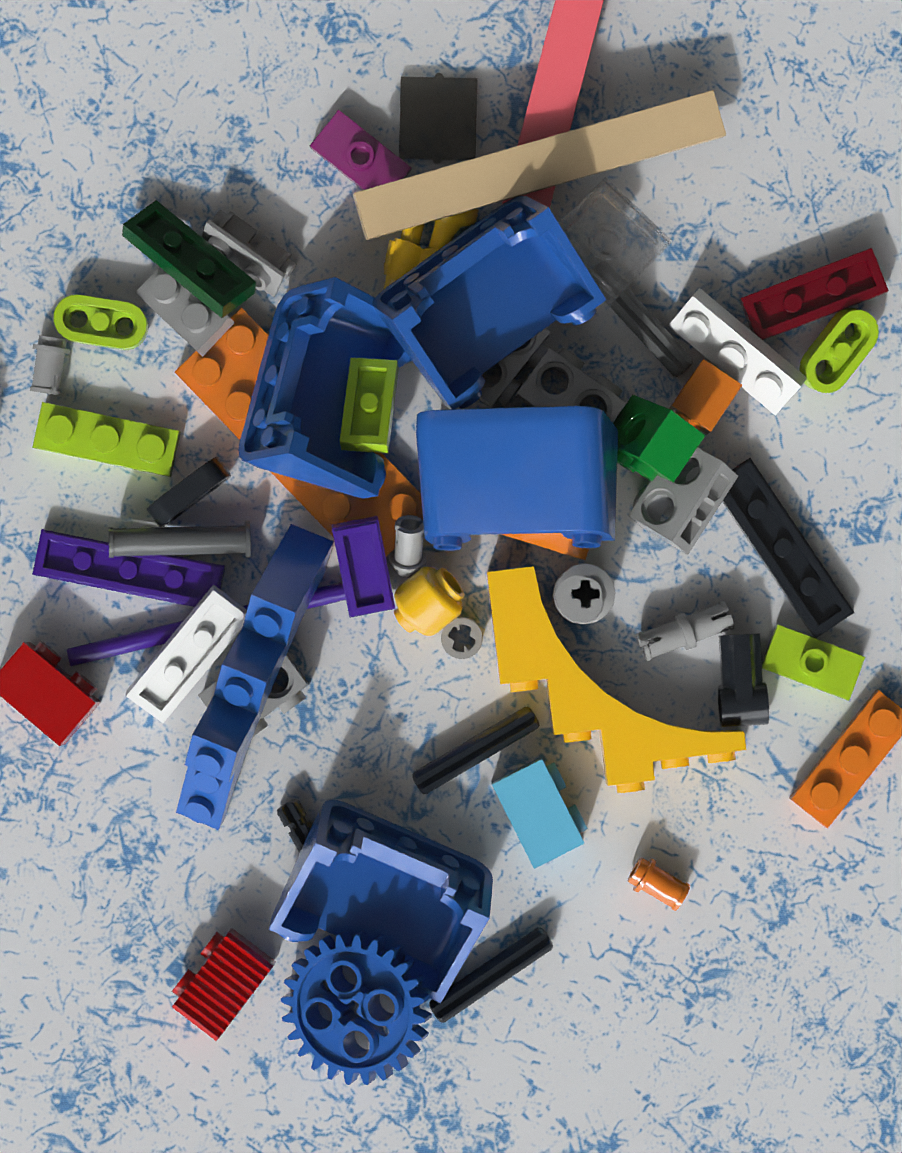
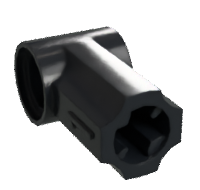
[718,633,769,727]

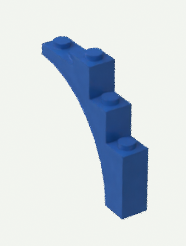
[176,524,334,830]

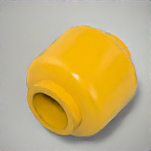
[394,567,465,636]

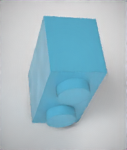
[491,757,588,869]

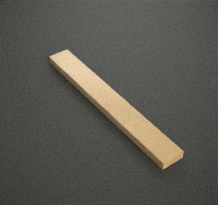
[353,90,726,240]

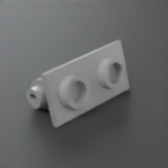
[201,210,297,297]

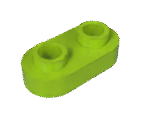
[54,294,148,350]
[799,308,879,393]

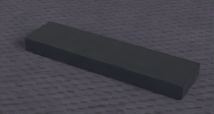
[722,458,855,638]

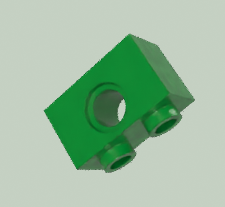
[613,394,706,483]

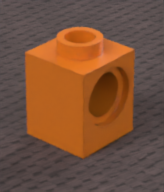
[669,359,742,435]

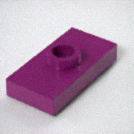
[310,110,412,190]

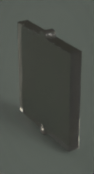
[399,73,477,165]

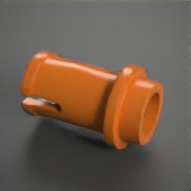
[627,857,690,911]

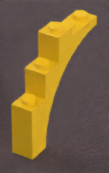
[487,566,746,793]

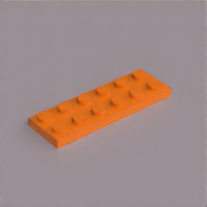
[175,307,423,557]

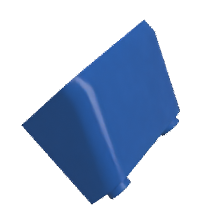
[372,196,606,410]
[238,277,412,499]
[416,406,618,551]
[269,800,493,1003]

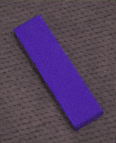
[32,529,226,607]

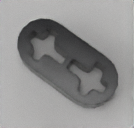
[146,457,231,527]

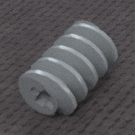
[552,563,616,624]

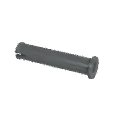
[108,521,251,558]

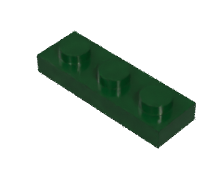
[122,200,256,318]

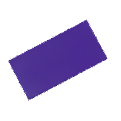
[331,516,396,618]

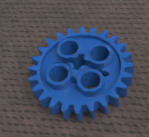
[281,930,432,1085]

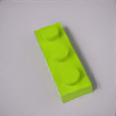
[32,402,181,477]

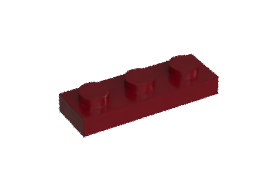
[739,248,889,340]

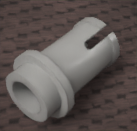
[30,335,70,395]
[390,515,427,577]

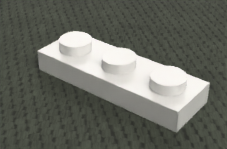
[668,288,807,415]
[126,585,247,723]

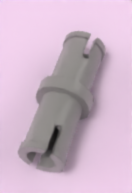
[636,601,734,661]

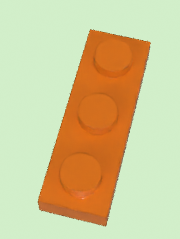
[789,690,902,829]

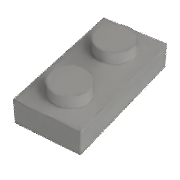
[135,267,235,357]

